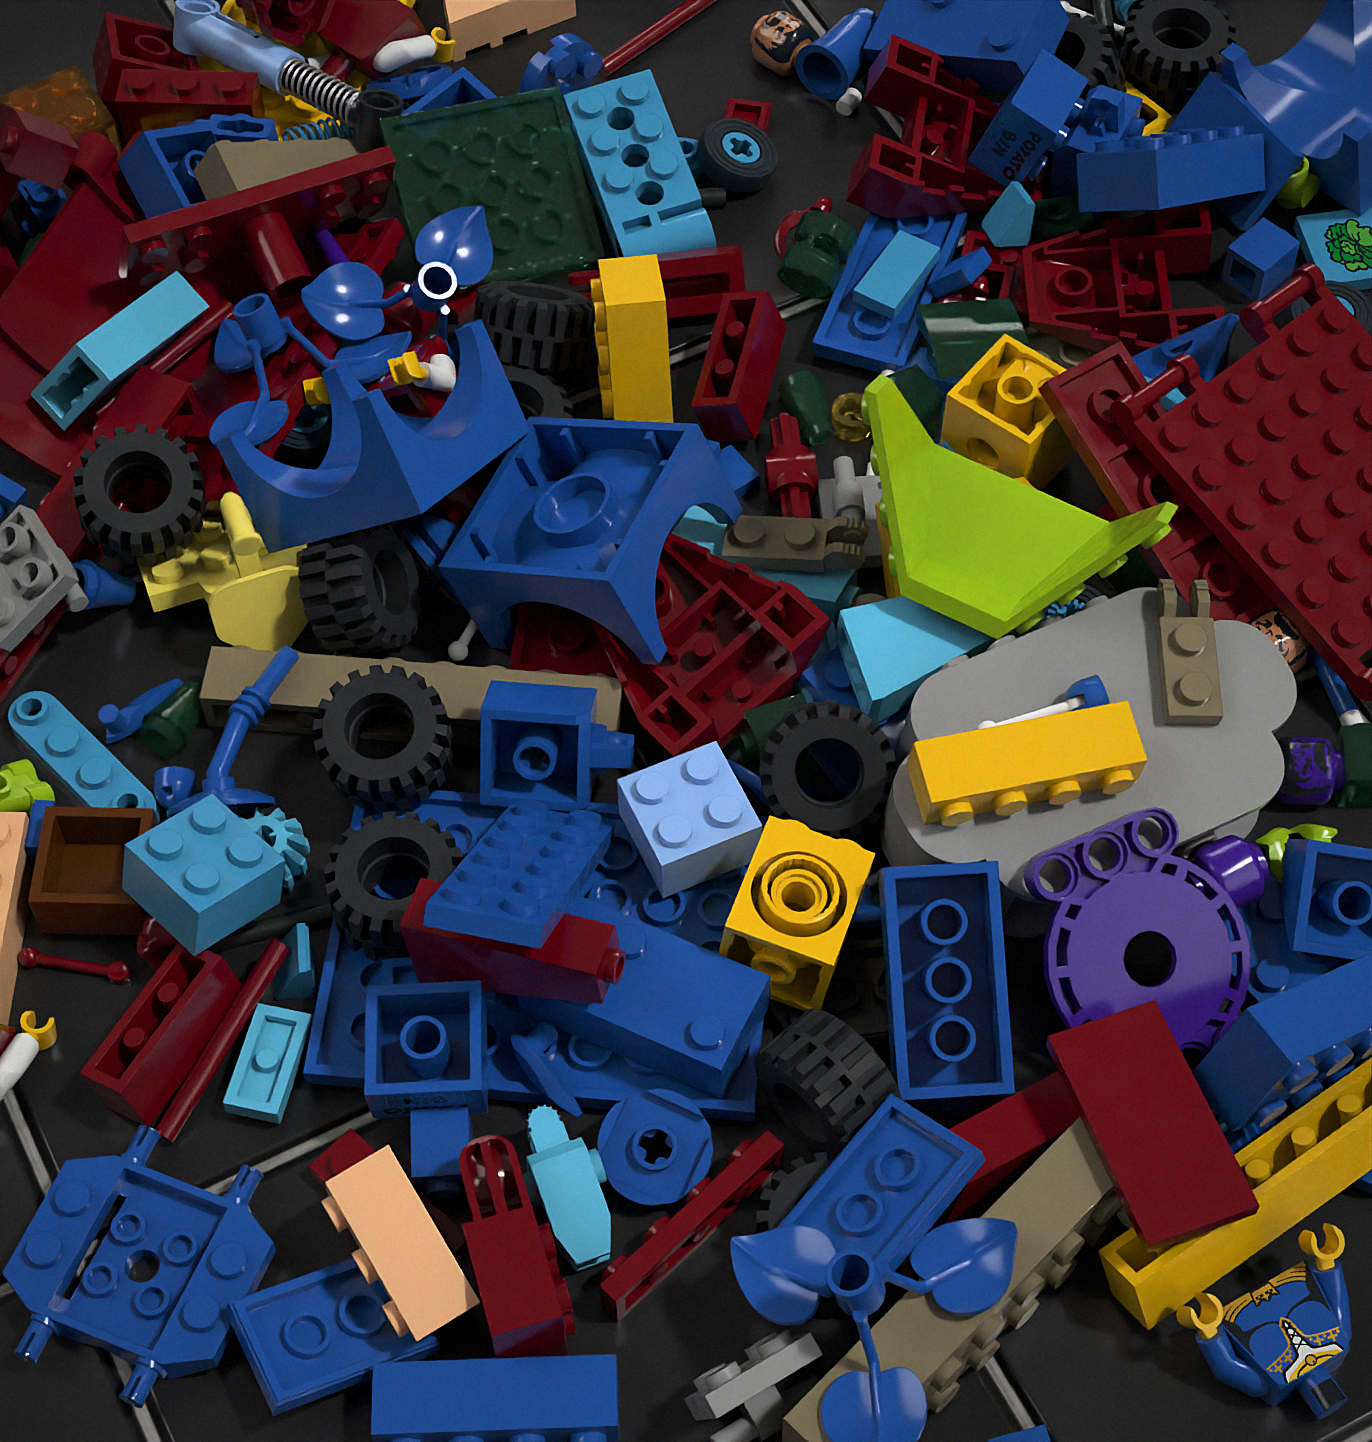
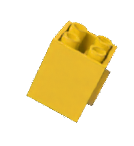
[940,334,1074,491]
[718,815,876,1012]

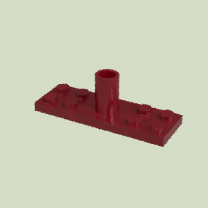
[119,145,397,302]
[1038,341,1276,623]

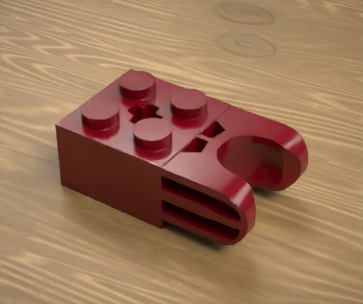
[459,1135,576,1358]

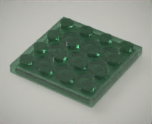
[379,86,606,294]

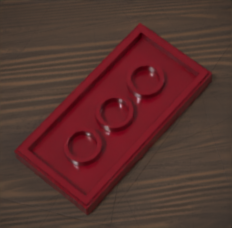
[1046,1000,1260,1253]

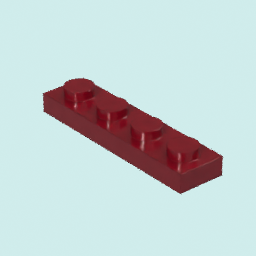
[599,1130,784,1322]

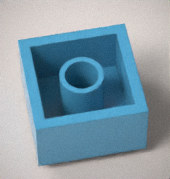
[122,794,285,956]

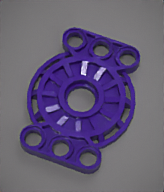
[1023,807,1251,1062]

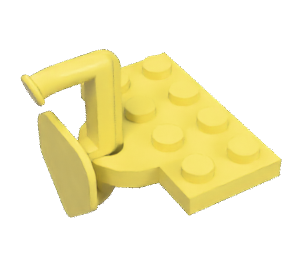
[136,492,309,651]

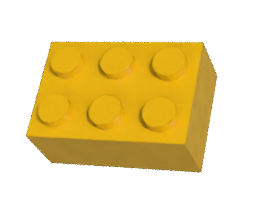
[590,254,673,423]

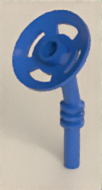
[166,646,299,818]

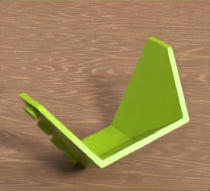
[861,374,1179,639]

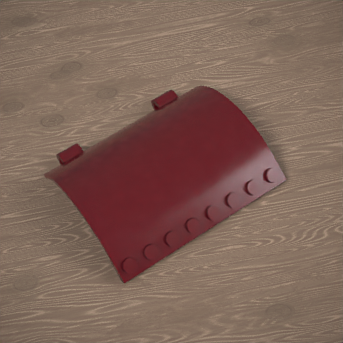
[0,130,406,516]

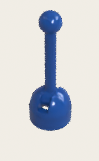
[153,766,197,819]

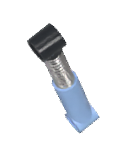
[173,0,404,151]

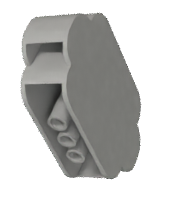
[879,587,1297,938]

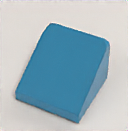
[981,181,1035,247]
[273,923,317,1001]

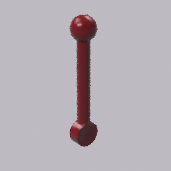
[18,946,131,985]

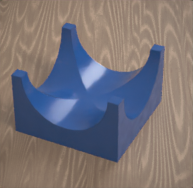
[1220,0,1372,216]
[215,319,531,553]
[438,417,743,665]

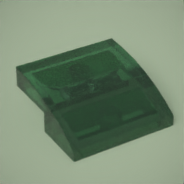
[916,298,1029,379]

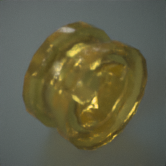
[831,393,872,442]

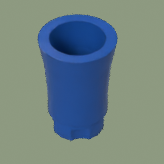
[795,8,877,100]

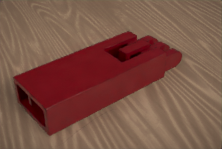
[568,245,746,319]

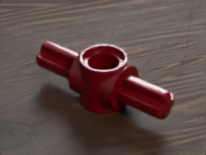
[764,413,818,518]

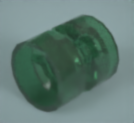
[777,211,858,300]

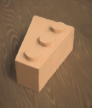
[443,0,576,63]
[321,1145,480,1343]

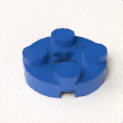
[519,33,603,122]
[597,1088,714,1206]

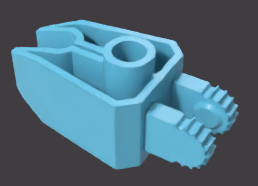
[523,1104,611,1272]

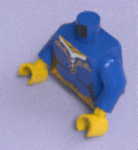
[1176,1223,1352,1419]

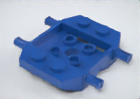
[2,1125,277,1408]

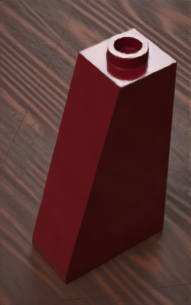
[399,878,626,1004]
[927,1071,1080,1233]

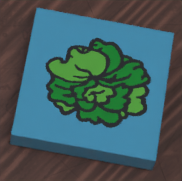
[1293,207,1372,290]

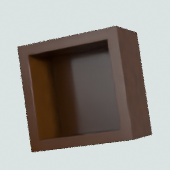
[28,806,159,935]

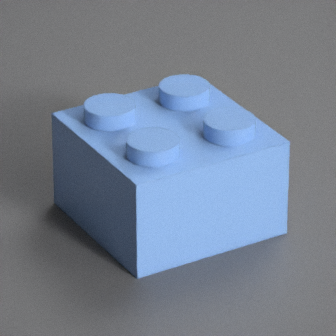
[617,741,762,898]

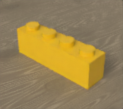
[906,700,1148,826]

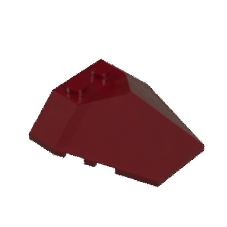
[590,532,831,758]

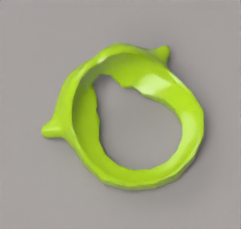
[1255,824,1338,883]

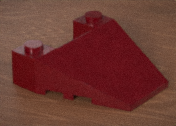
[846,34,1047,218]
[0,103,79,297]
[1022,201,1230,377]

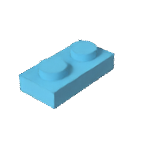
[223,1003,313,1124]

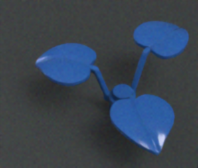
[301,206,493,398]
[209,293,412,449]
[730,1218,1018,1442]

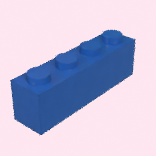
[371,1354,620,1442]

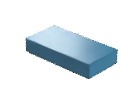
[852,230,941,320]

